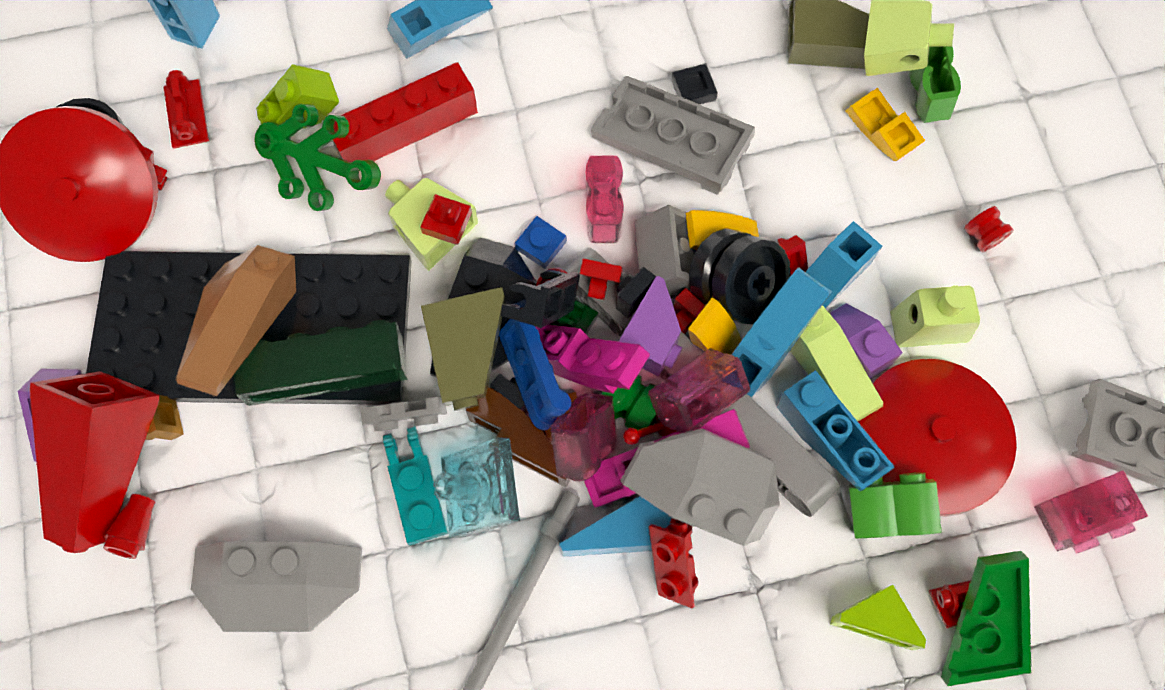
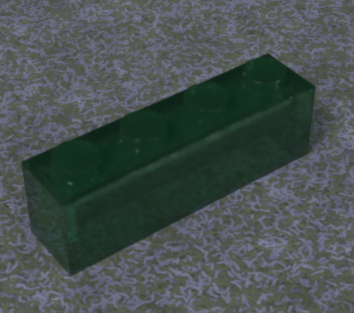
[234,320,408,406]

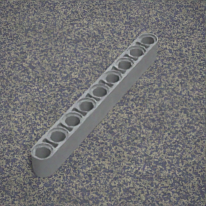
[563,247,840,517]

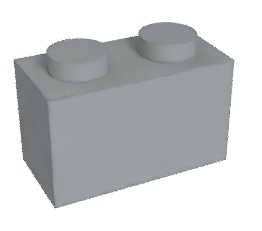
[634,205,697,297]

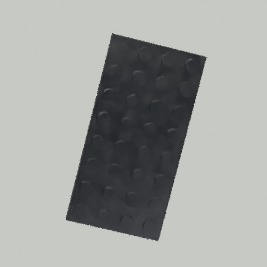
[86,251,412,405]

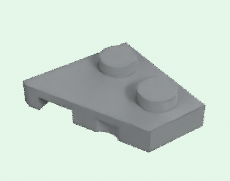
[360,397,447,432]

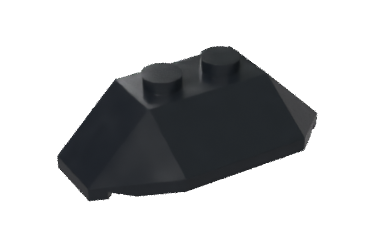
[430,237,537,377]

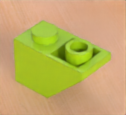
[256,64,339,129]

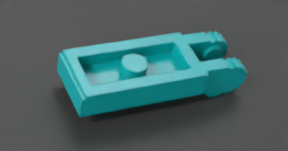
[382,426,449,546]

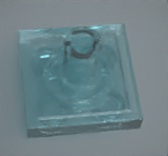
[434,437,520,538]

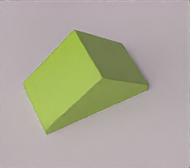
[830,584,926,651]

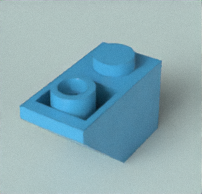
[806,221,883,309]

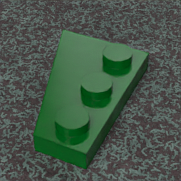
[941,550,1031,687]

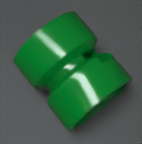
[596,374,671,438]

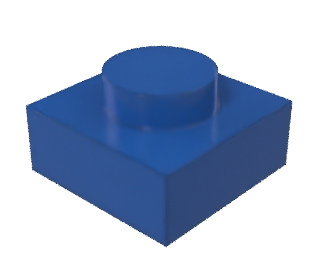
[514,216,567,269]

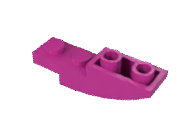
[535,325,650,394]
[580,409,751,508]

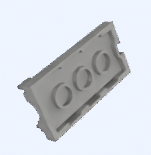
[591,75,755,195]
[1071,379,1165,489]

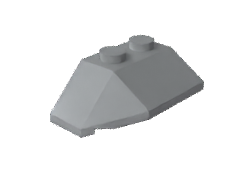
[620,428,780,546]
[191,541,362,632]

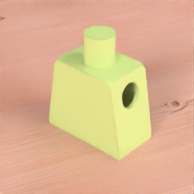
[864,0,955,76]
[385,178,478,271]
[890,285,980,348]

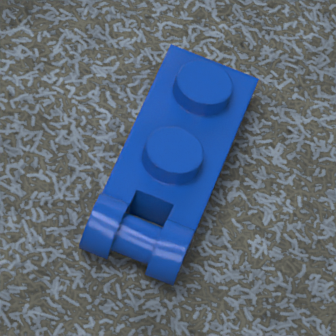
[499,319,571,430]

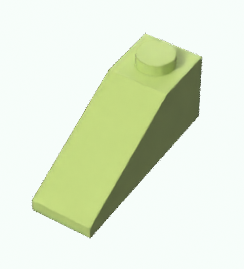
[790,305,884,421]

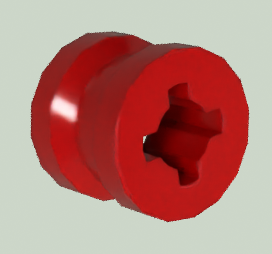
[964,206,1014,253]

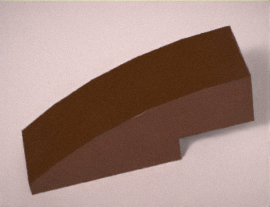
[465,387,570,488]

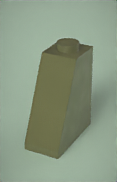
[788,0,869,69]
[421,287,505,411]

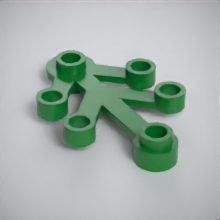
[254,104,381,211]

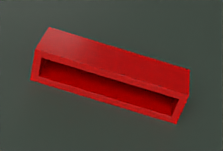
[332,62,478,163]

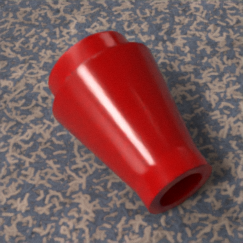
[103,494,156,559]

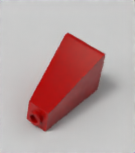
[29,371,160,553]

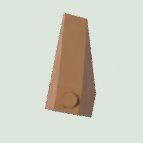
[176,245,296,396]

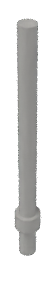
[463,491,580,690]

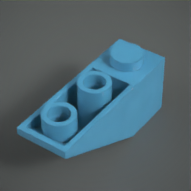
[387,0,493,59]
[720,267,832,398]
[777,370,894,492]

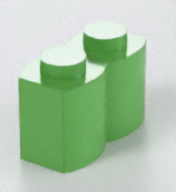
[909,46,961,123]
[849,472,942,538]

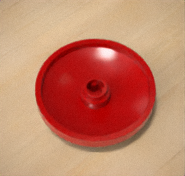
[0,106,158,262]
[858,359,1017,517]

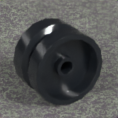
[689,228,791,325]

